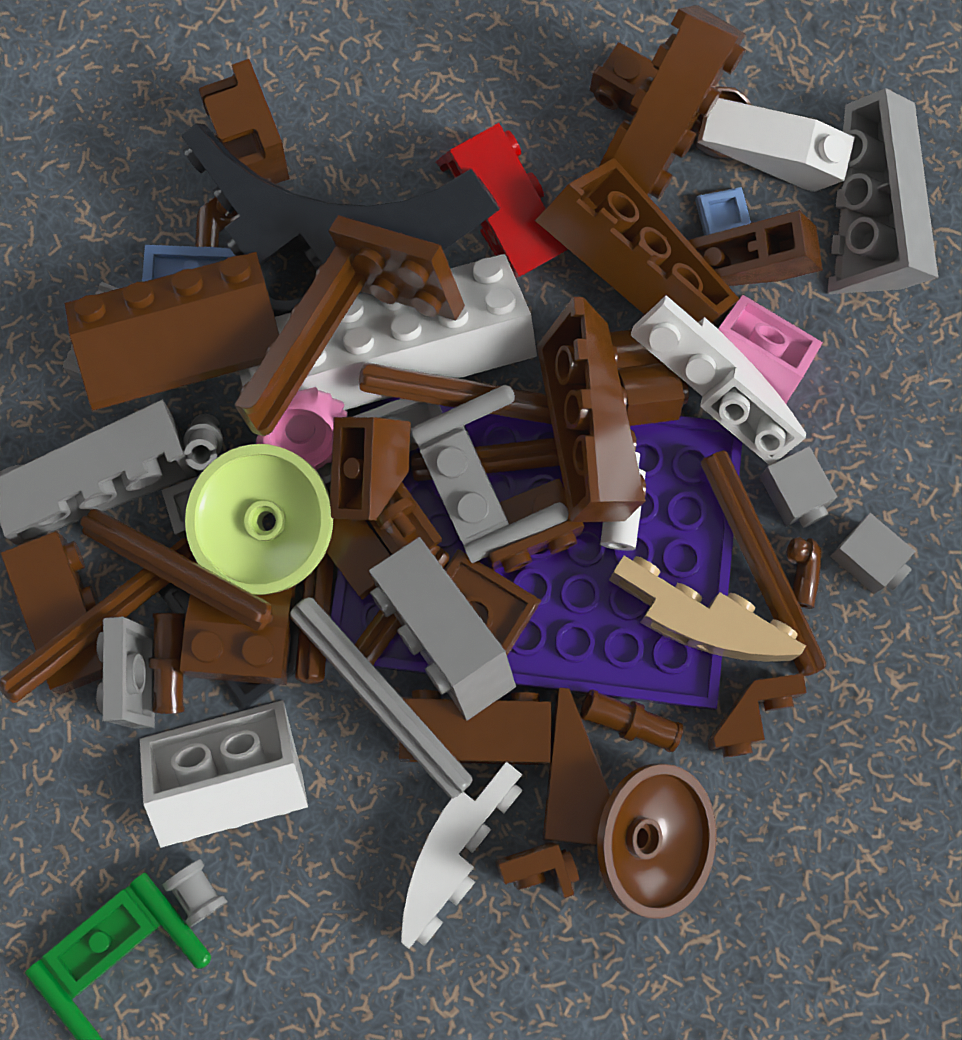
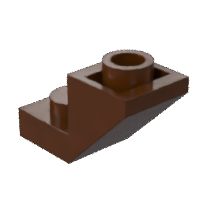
[707,673,807,758]

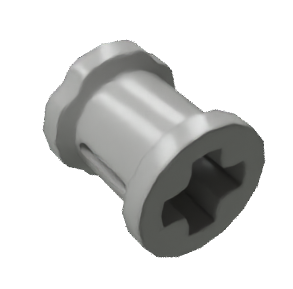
[162,859,227,927]

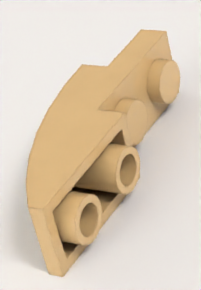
[609,556,806,662]

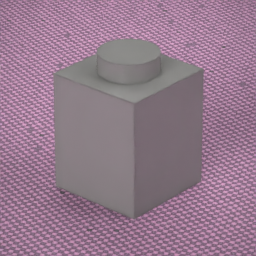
[760,446,837,528]
[830,513,916,594]

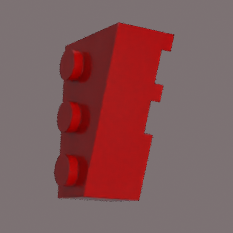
[436,123,568,278]

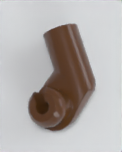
[195,197,239,248]
[786,537,821,609]

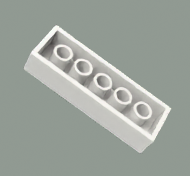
[239,254,537,410]

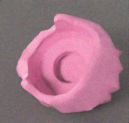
[256,387,347,471]

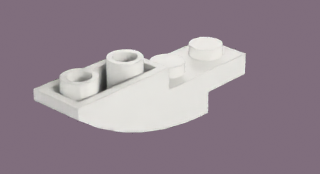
[631,296,806,465]
[401,762,522,948]

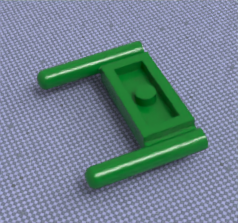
[24,872,211,1040]

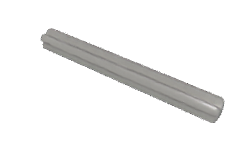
[290,597,473,798]

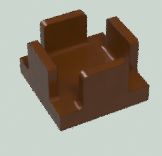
[199,59,290,184]

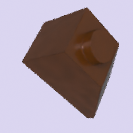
[330,417,411,520]

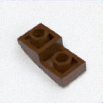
[326,518,391,600]

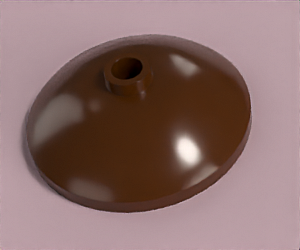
[597,764,717,919]

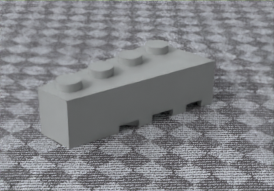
[0,399,197,545]

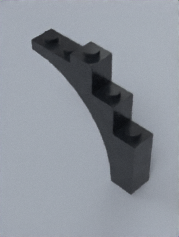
[181,123,501,269]

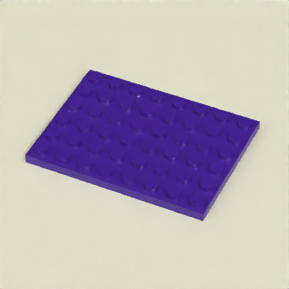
[326,397,743,710]

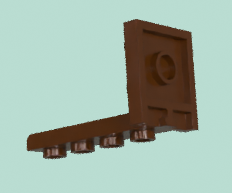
[235,215,465,436]

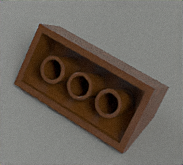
[65,252,279,411]

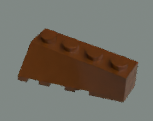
[599,5,746,199]
[536,297,646,522]

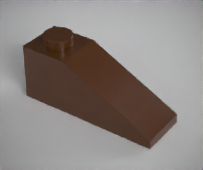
[688,210,823,286]
[542,687,610,846]

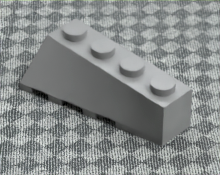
[827,88,938,294]

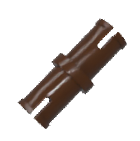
[149,612,185,714]
[580,690,683,753]

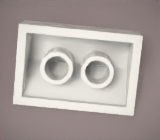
[140,700,308,848]

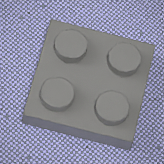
[96,617,155,729]

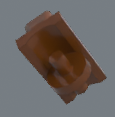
[367,482,442,555]

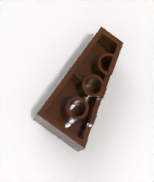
[535,158,739,324]

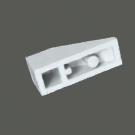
[697,98,854,192]

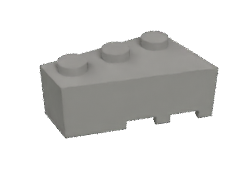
[369,537,516,721]

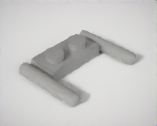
[410,385,569,563]

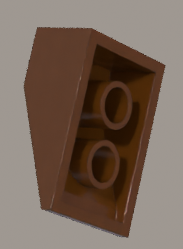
[180,562,297,685]

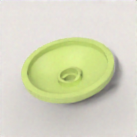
[185,444,333,595]

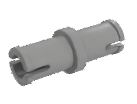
[183,414,223,470]

